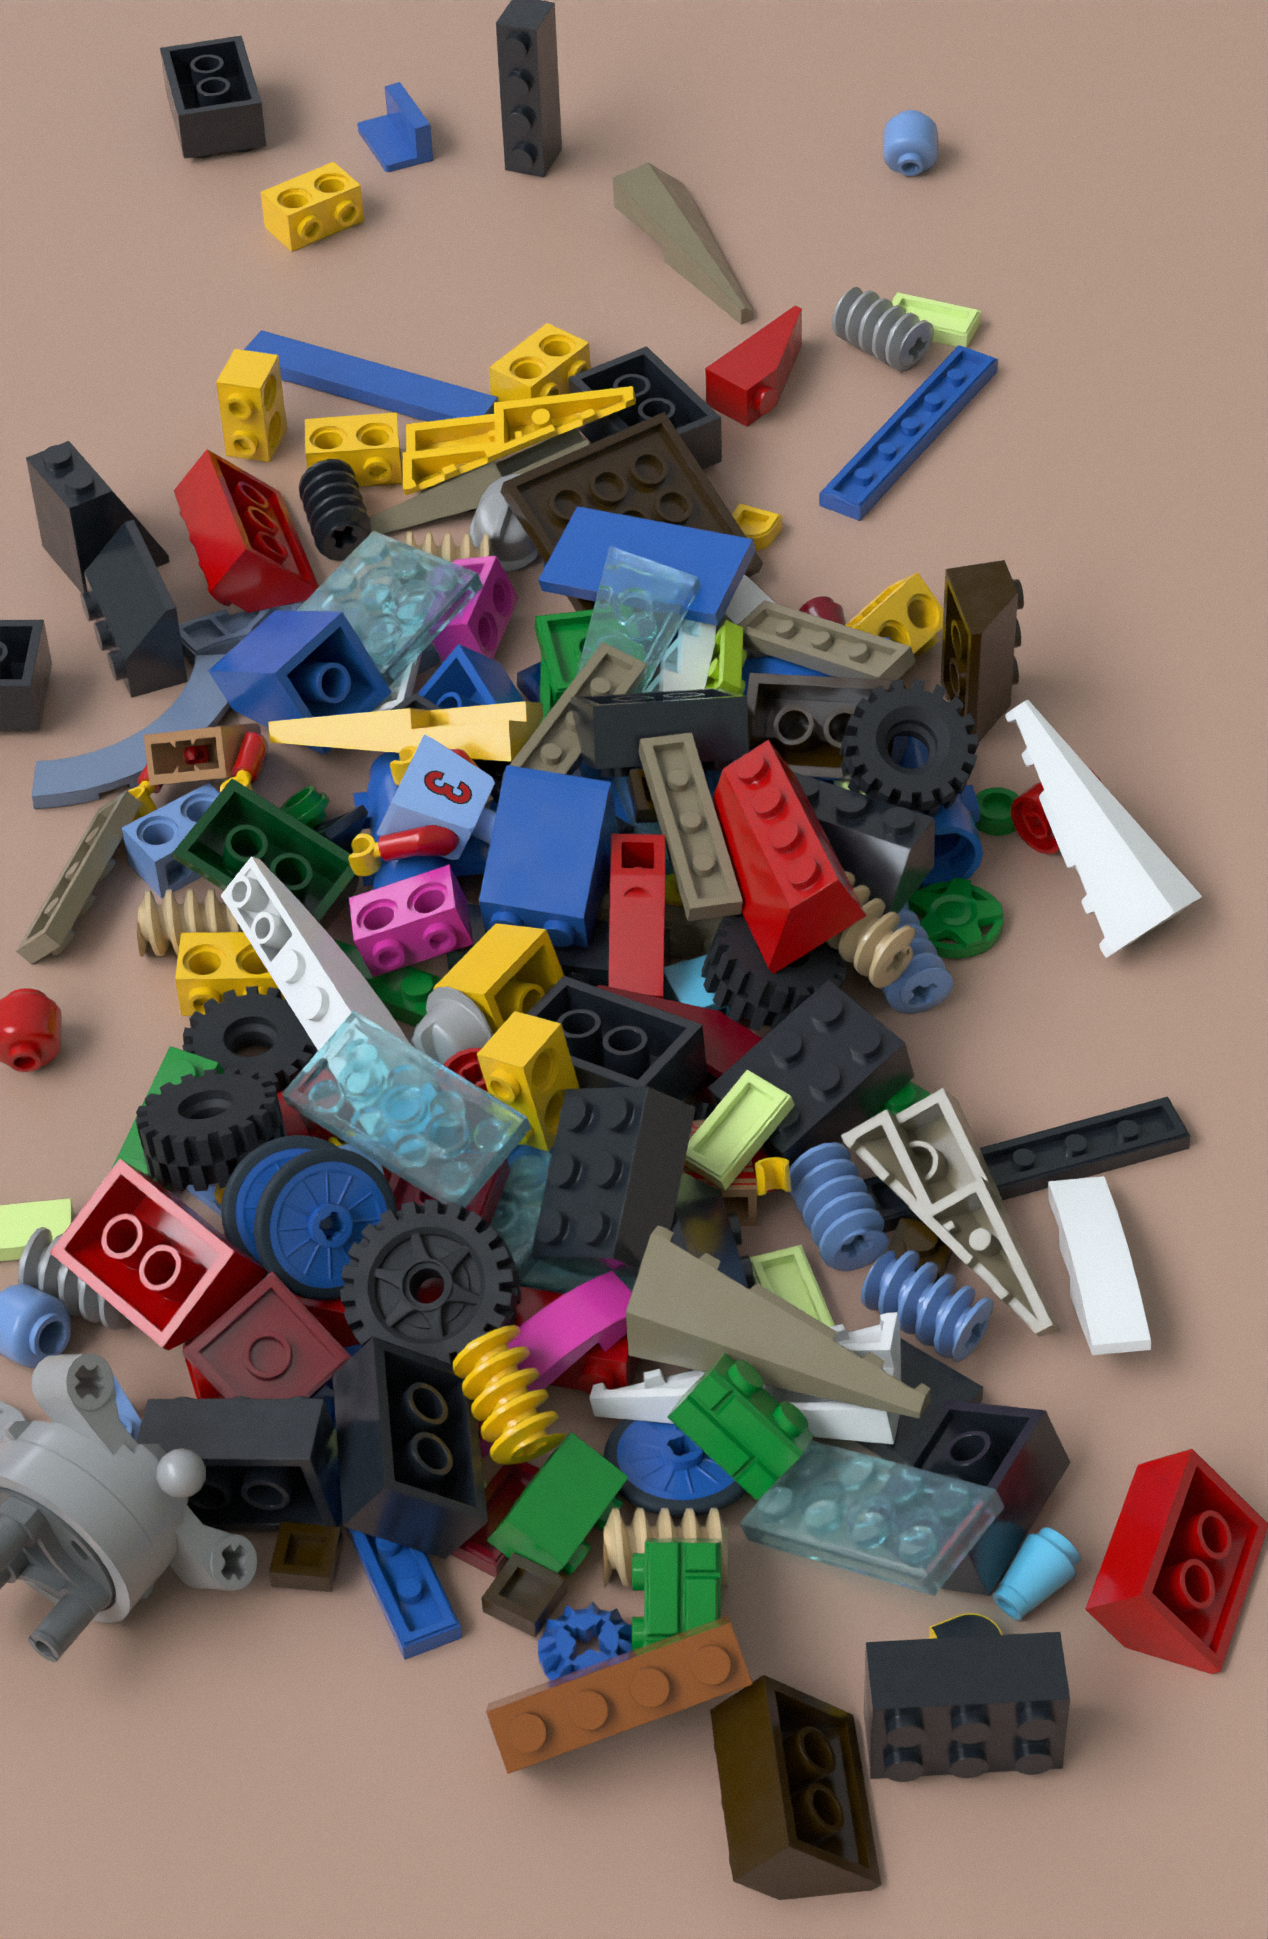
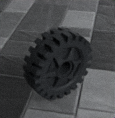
[340,1200,521,1365]

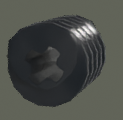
[298,459,371,561]

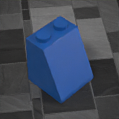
[208,611,392,754]
[479,765,618,948]

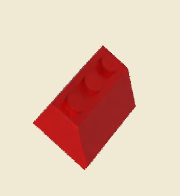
[49,1159,267,1351]
[1085,1449,1268,1674]

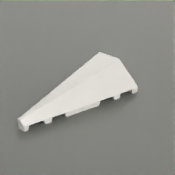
[1005,700,1202,958]
[589,1312,901,1444]

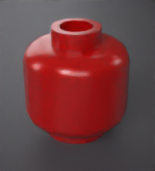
[0,988,62,1072]

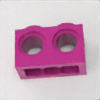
[424,556,519,662]
[349,865,474,977]

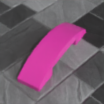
[478,1271,632,1459]

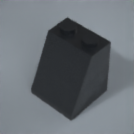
[26,441,170,593]

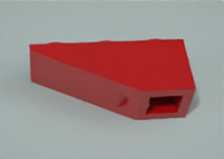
[608,834,665,999]

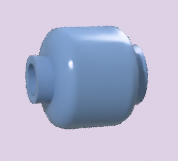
[883,110,938,176]
[0,1284,71,1368]

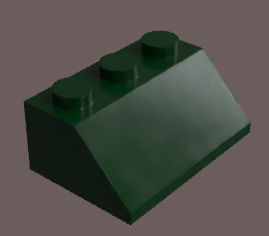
[172,778,360,930]

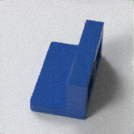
[357,82,433,172]

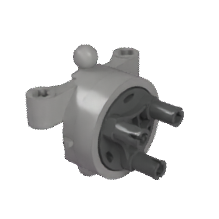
[0,1353,257,1662]

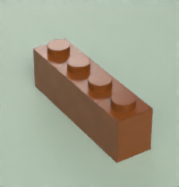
[486,1616,753,1774]

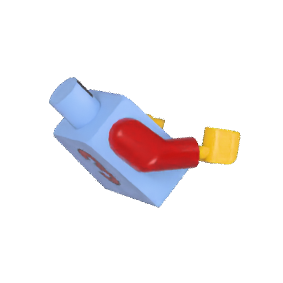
[348,734,496,877]

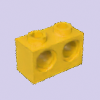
[261,161,364,252]
[489,323,591,402]
[216,349,287,462]
[305,412,402,487]
[845,572,944,656]
[175,932,285,1016]
[477,1011,580,1152]

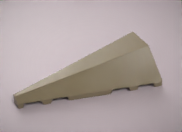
[613,163,753,325]
[369,428,590,537]
[841,1088,1060,1337]
[626,1226,931,1419]

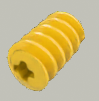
[453,1325,566,1465]

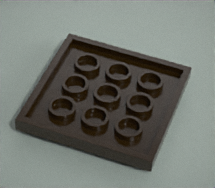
[500,412,763,628]

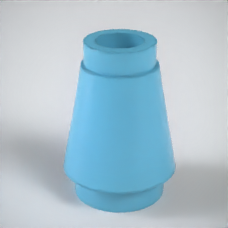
[992,1527,1081,1621]

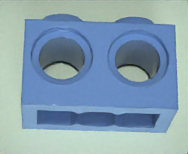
[122,783,220,899]

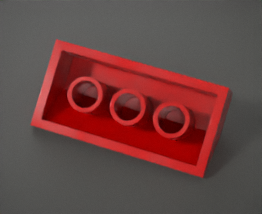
[174,449,321,613]
[712,740,867,974]

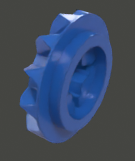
[538,1601,632,1681]

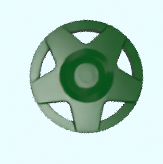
[908,878,1003,958]

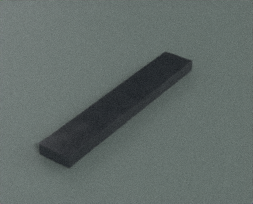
[863,1096,1191,1233]

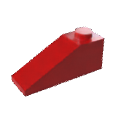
[705,305,802,427]

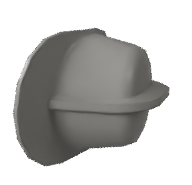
[469,474,539,572]
[413,986,493,1082]

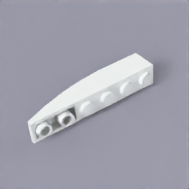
[221,857,441,1123]

